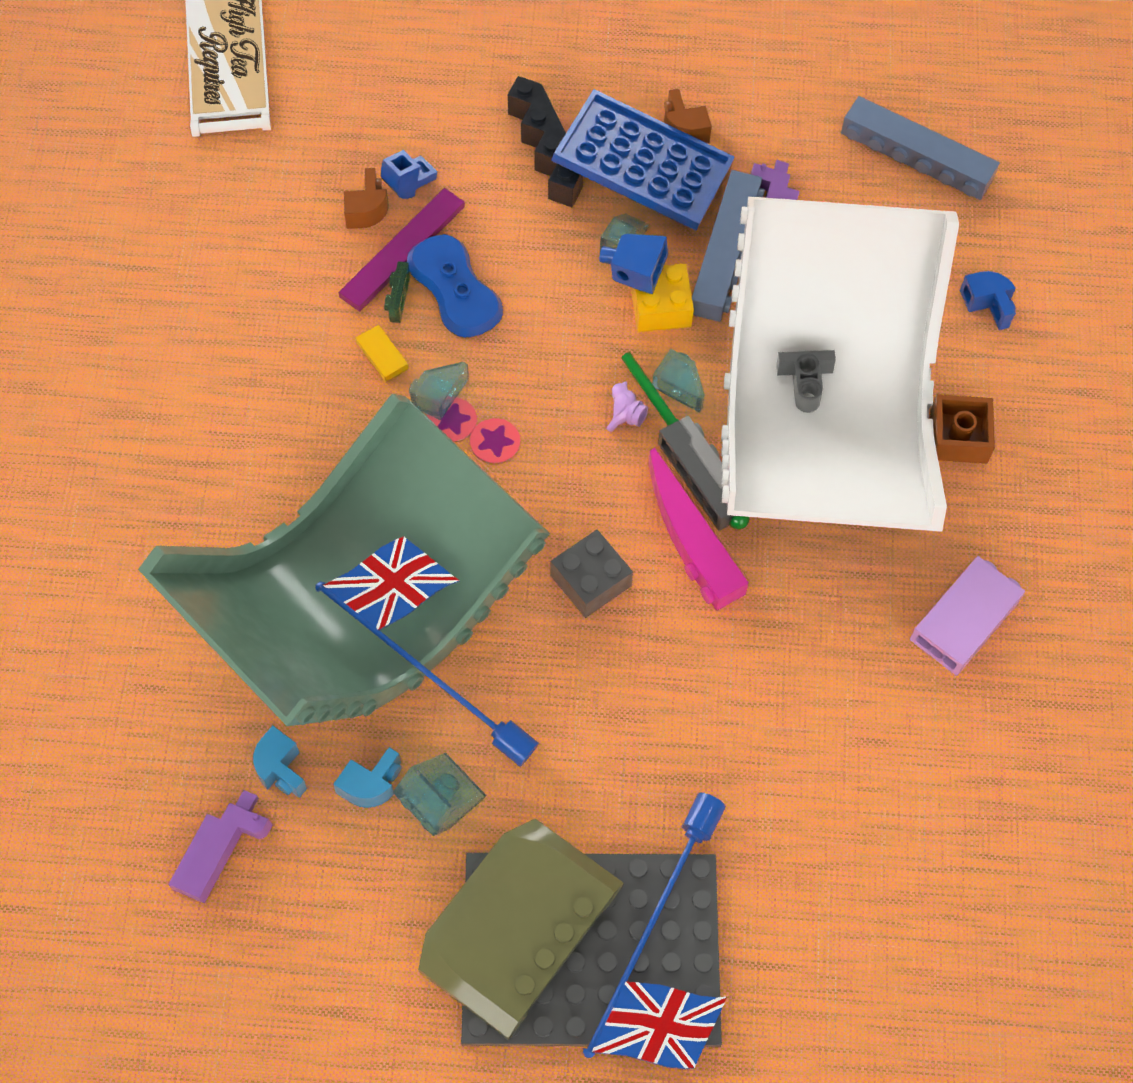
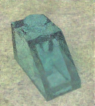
[600,213,649,251]
[652,349,705,413]
[409,362,469,420]

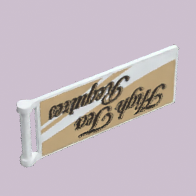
[185,0,271,137]

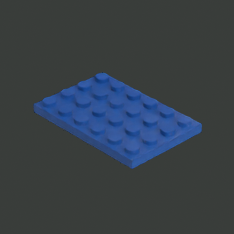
[551,89,735,231]

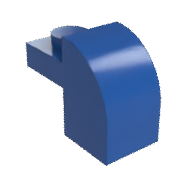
[381,150,438,199]
[960,271,1016,330]

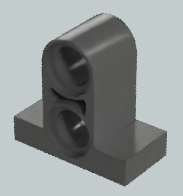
[777,350,836,413]

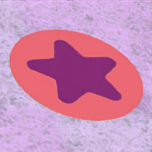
[427,397,477,441]
[470,418,520,463]

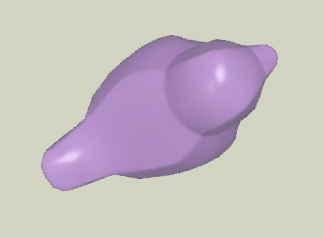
[606,381,648,432]

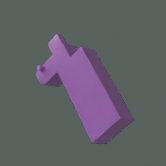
[750,160,800,200]
[168,790,273,903]

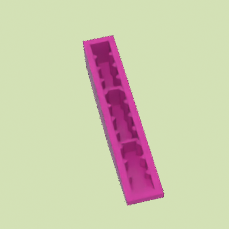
[648,448,749,611]

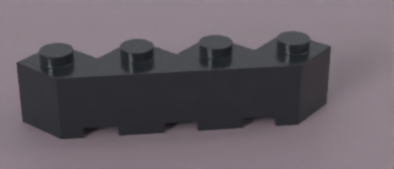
[507,76,583,208]

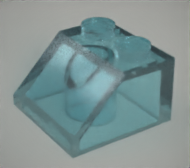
[393,753,486,836]

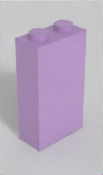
[910,556,1025,676]

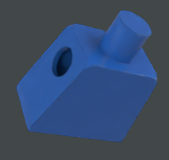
[599,234,668,294]

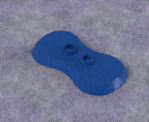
[407,234,503,337]

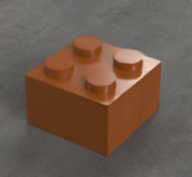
[930,394,995,464]

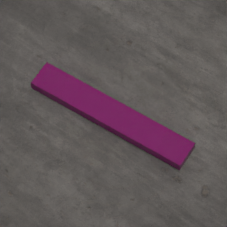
[338,188,465,312]

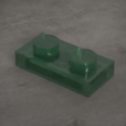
[384,261,410,323]

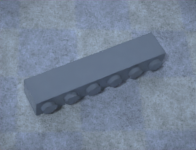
[841,96,1000,200]
[692,170,765,322]

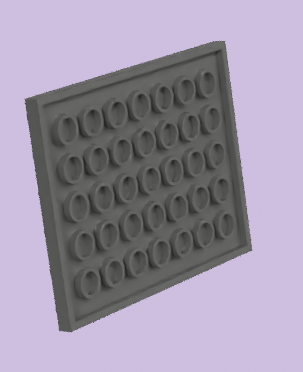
[461,853,722,1047]

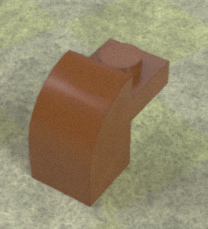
[664,89,712,143]
[344,168,389,229]

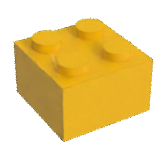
[631,263,694,332]

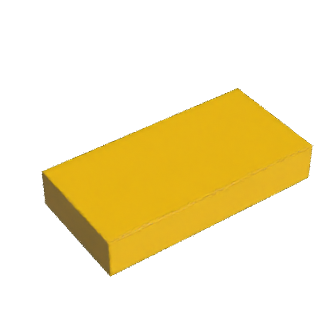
[355,324,409,382]

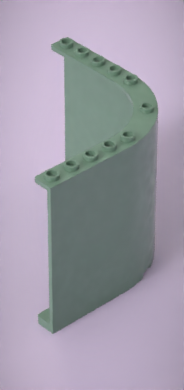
[138,394,550,726]

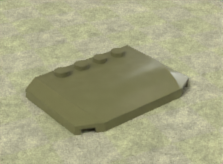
[418,819,624,1040]

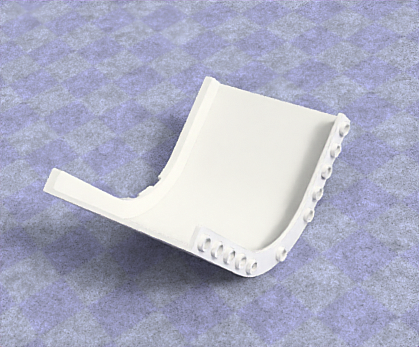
[721,196,959,532]

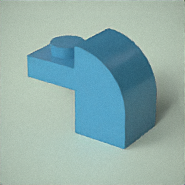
[253,725,307,798]
[333,747,402,808]

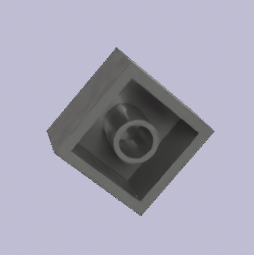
[550,529,633,618]

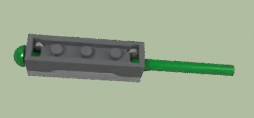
[622,352,750,531]

